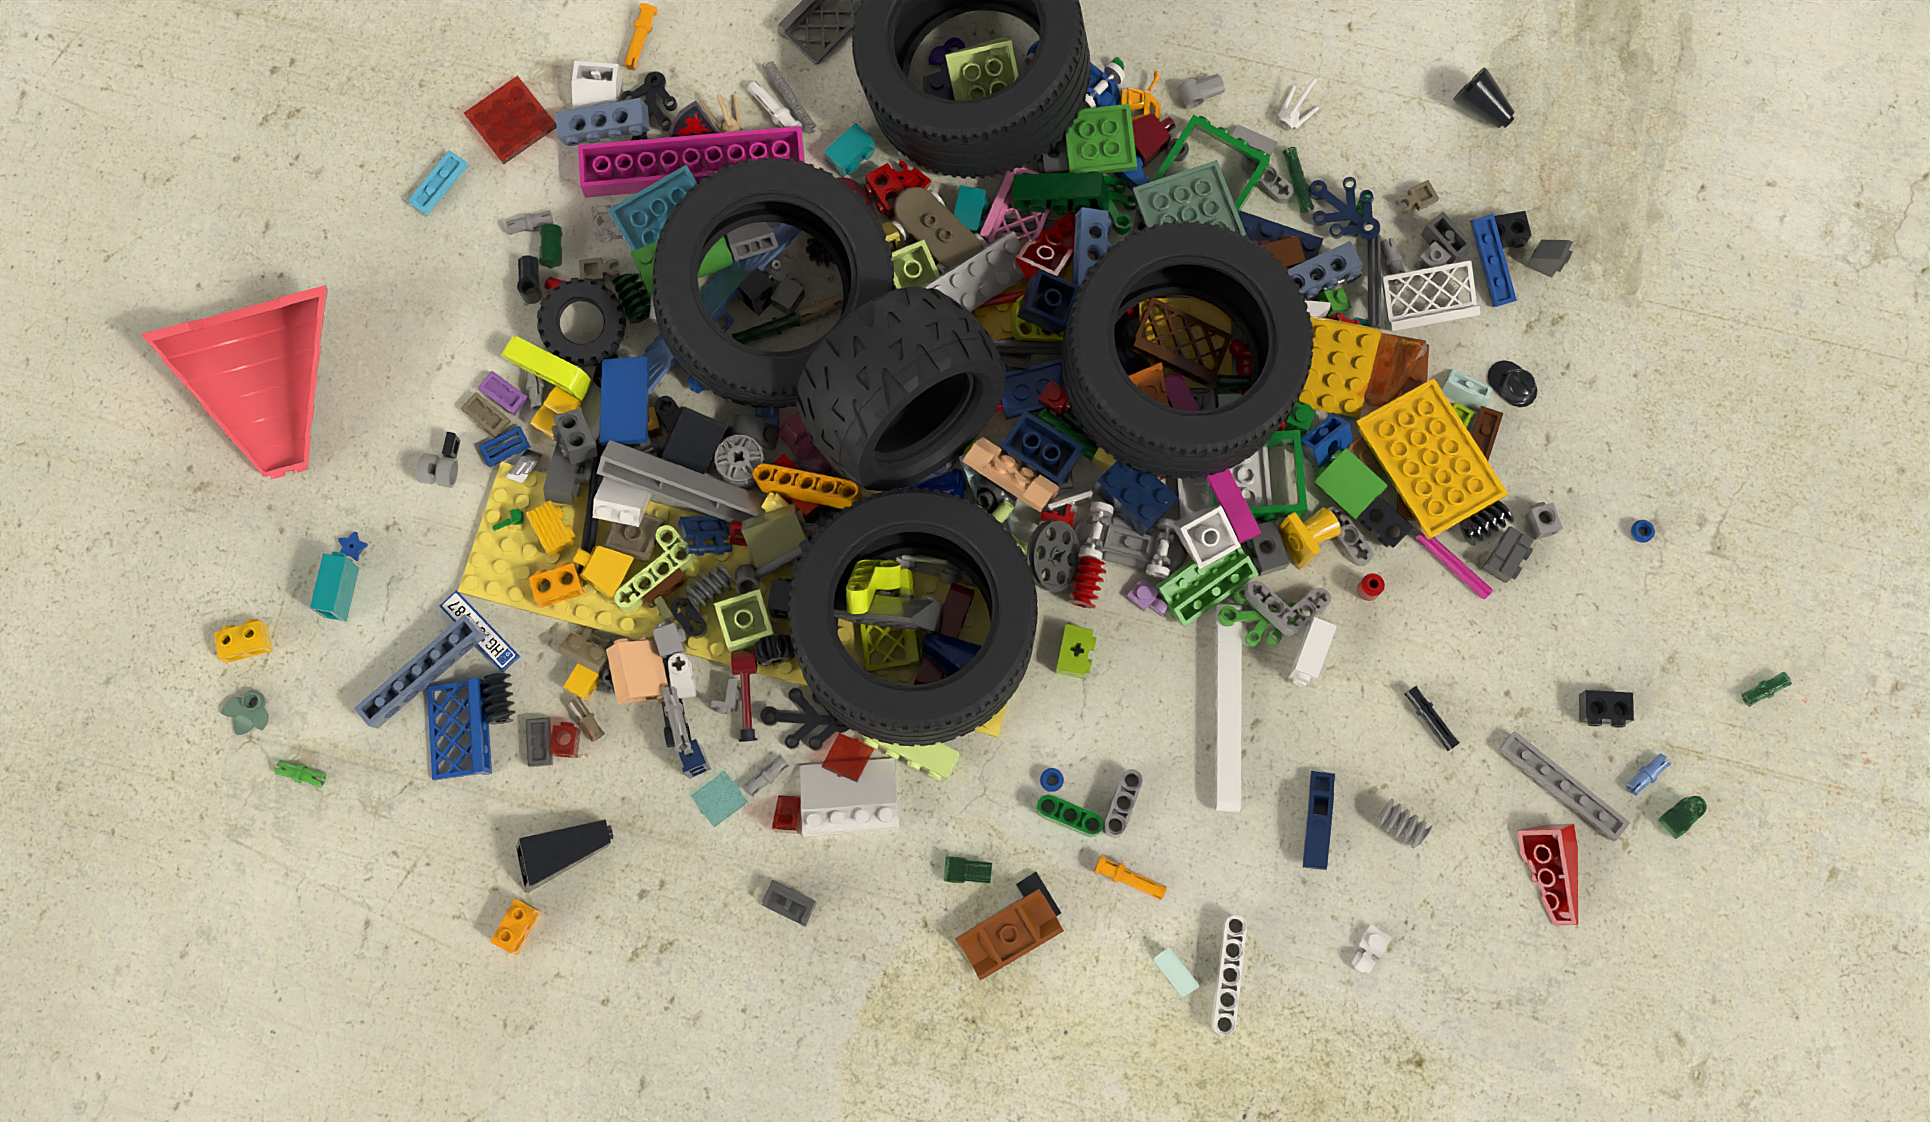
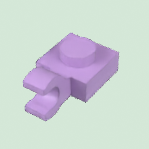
[1127,578,1169,616]

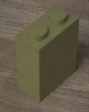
[741,503,813,569]

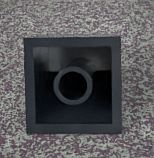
[660,406,728,475]

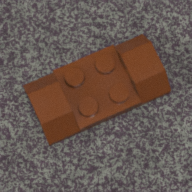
[955,889,1064,981]

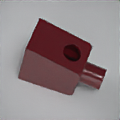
[1132,113,1176,168]

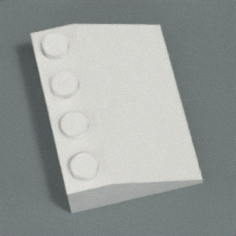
[800,758,900,837]

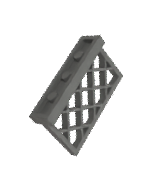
[777,0,858,65]

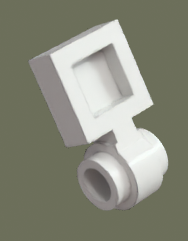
[1351,925,1392,974]

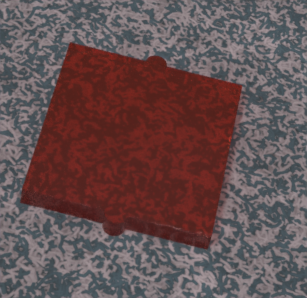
[821,733,874,782]

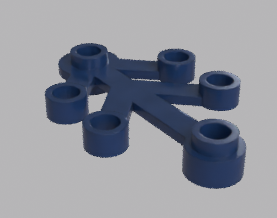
[1309,177,1380,240]

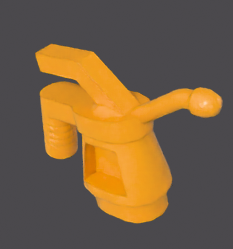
[1120,71,1161,121]

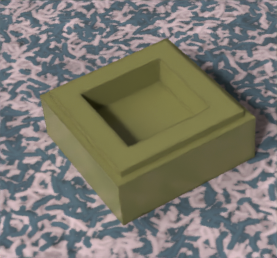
[654,596,676,623]

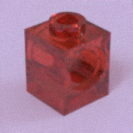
[550,722,581,758]

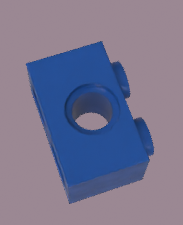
[1301,413,1353,468]

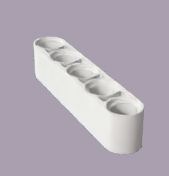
[1211,915,1247,1036]

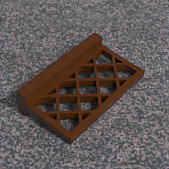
[1127,297,1233,387]

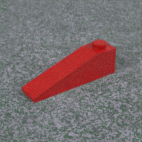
[1015,212,1077,281]

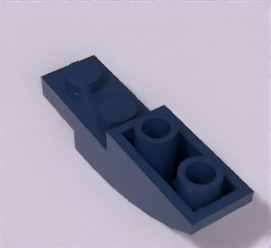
[1302,771,1335,870]

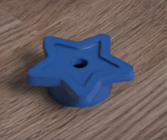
[338,532,368,561]

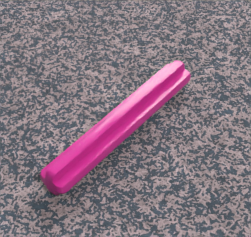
[1417,531,1493,599]

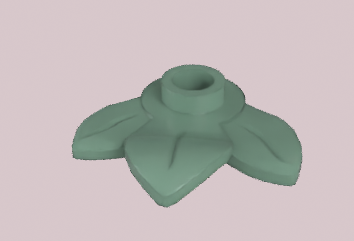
[221,690,269,735]

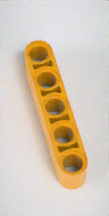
[753,464,864,509]

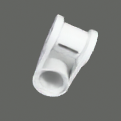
[668,653,697,699]

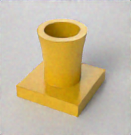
[1278,508,1341,570]

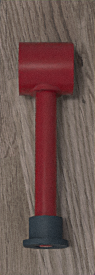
[731,650,758,742]

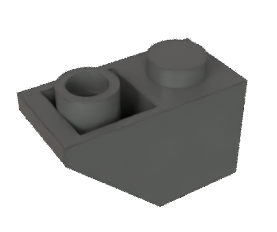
[1527,239,1573,278]

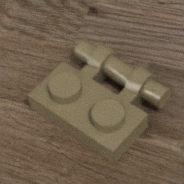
[557,624,614,674]

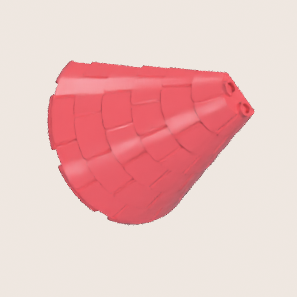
[142,285,328,479]

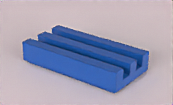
[479,426,531,467]

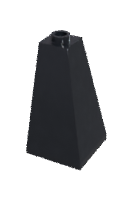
[515,819,613,893]

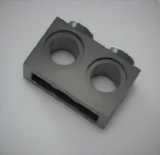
[551,408,597,465]

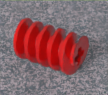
[1069,556,1107,609]

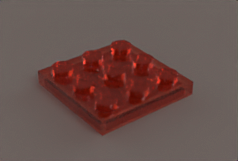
[464,75,557,165]

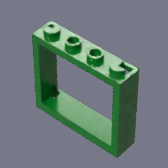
[1152,114,1270,214]
[1208,430,1308,522]

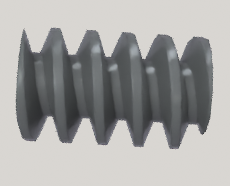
[685,563,736,613]

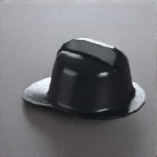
[1487,360,1538,408]

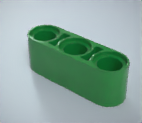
[1036,795,1103,837]

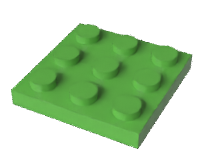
[1066,104,1137,174]

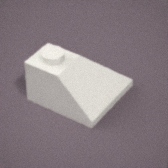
[1173,505,1241,569]

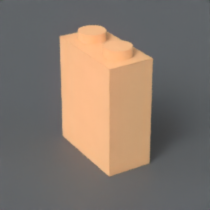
[606,637,668,704]

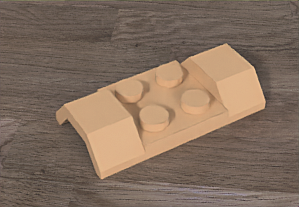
[962,437,1059,512]

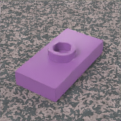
[478,371,529,416]

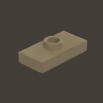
[461,392,511,438]

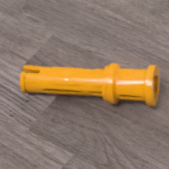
[622,3,658,71]
[1094,853,1167,901]

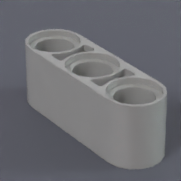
[1103,769,1143,838]

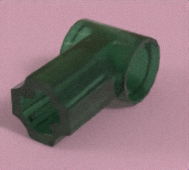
[943,856,992,884]

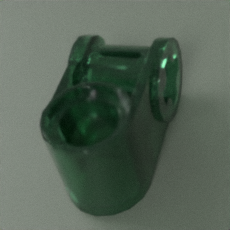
[1658,796,1707,839]

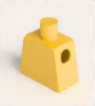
[572,546,634,598]

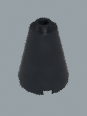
[1453,67,1515,128]

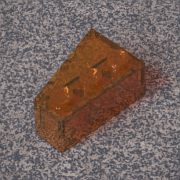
[1364,333,1428,408]

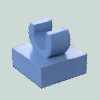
[755,407,779,427]

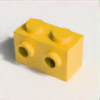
[213,619,273,664]

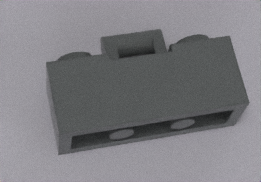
[543,439,593,505]

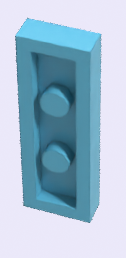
[408,150,469,216]

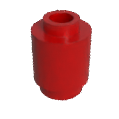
[1357,573,1385,601]

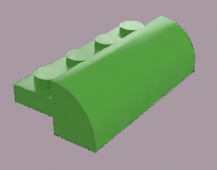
[631,236,733,298]
[1156,547,1258,627]

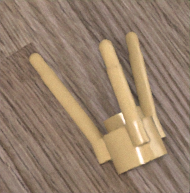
[699,94,743,133]

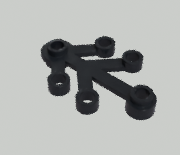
[621,71,678,141]
[760,688,850,751]

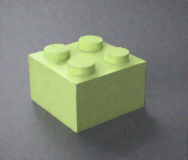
[891,240,940,290]
[714,589,774,653]

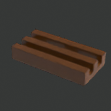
[642,568,688,608]

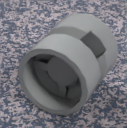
[417,453,458,488]

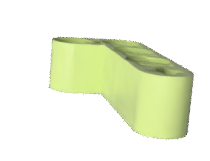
[614,525,694,613]

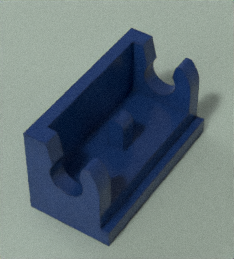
[679,739,712,779]

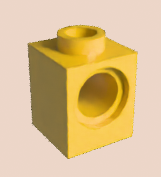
[563,663,601,702]

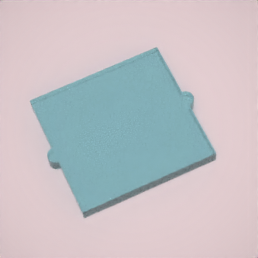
[691,771,748,828]

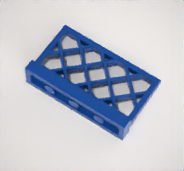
[427,677,492,781]

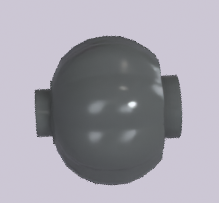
[976,477,1017,514]

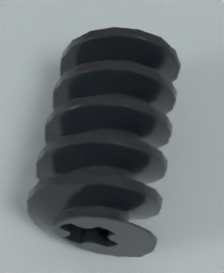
[1460,500,1514,546]
[481,673,516,725]

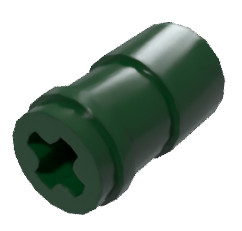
[539,224,563,269]

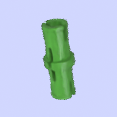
[275,760,327,788]

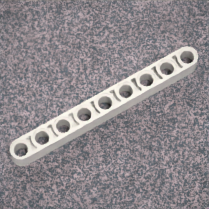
[1214,604,1242,812]

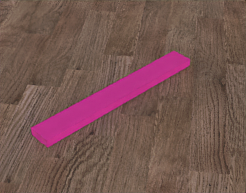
[1164,372,1261,543]

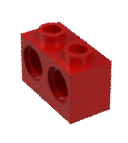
[864,162,905,219]

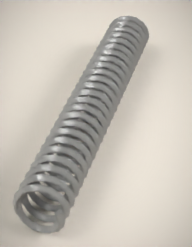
[762,61,816,134]

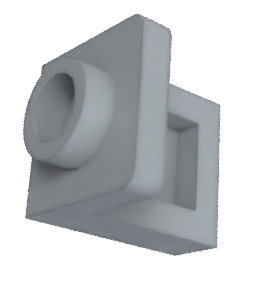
[710,679,741,714]

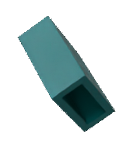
[310,551,359,622]

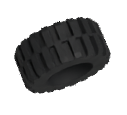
[537,277,626,367]

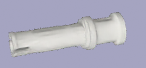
[747,80,802,128]

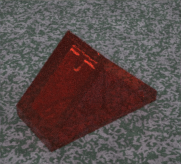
[772,795,801,834]

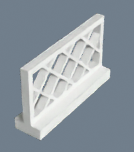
[1381,260,1481,331]

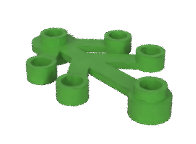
[1218,588,1302,646]

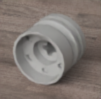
[715,435,766,491]

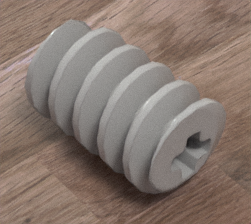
[1379,798,1432,849]

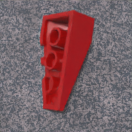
[1517,824,1579,925]

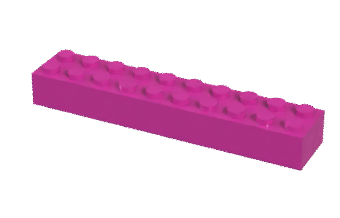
[578,126,805,198]

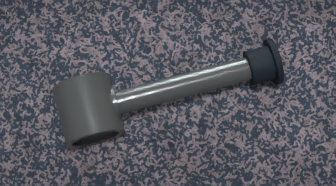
[735,535,812,595]

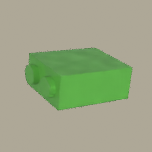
[1314,448,1388,521]

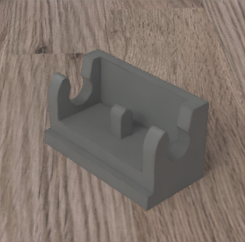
[762,880,817,927]

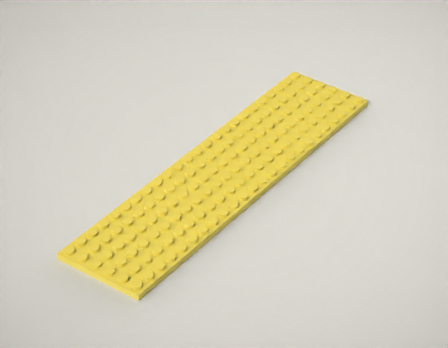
[458,462,1008,738]

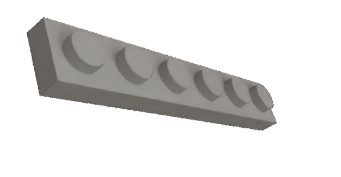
[1499,731,1630,842]

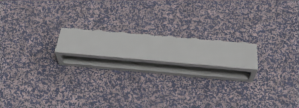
[597,440,766,522]

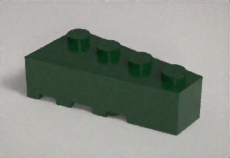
[1011,171,1110,215]

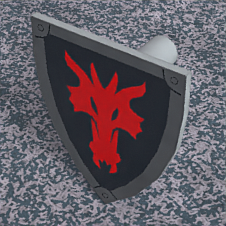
[668,100,720,138]

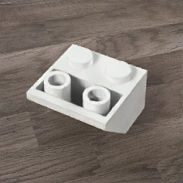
[572,61,623,109]

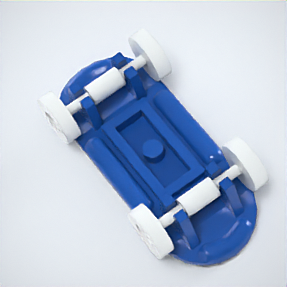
[1025,40,1125,109]

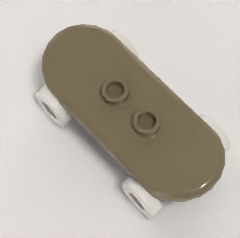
[891,187,988,273]

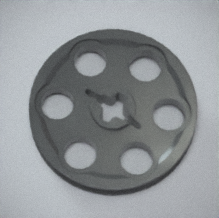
[1027,521,1080,591]

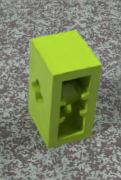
[1056,624,1097,679]

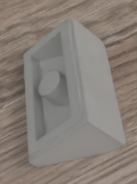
[1231,124,1278,158]

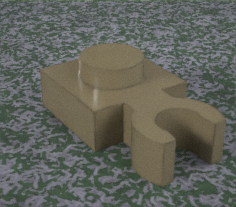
[1396,180,1439,214]
[579,257,620,282]

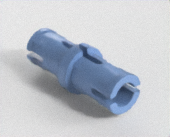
[1625,753,1671,796]

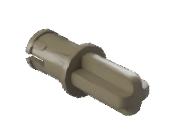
[568,697,605,742]

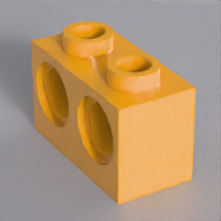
[528,562,586,608]
[490,898,541,955]

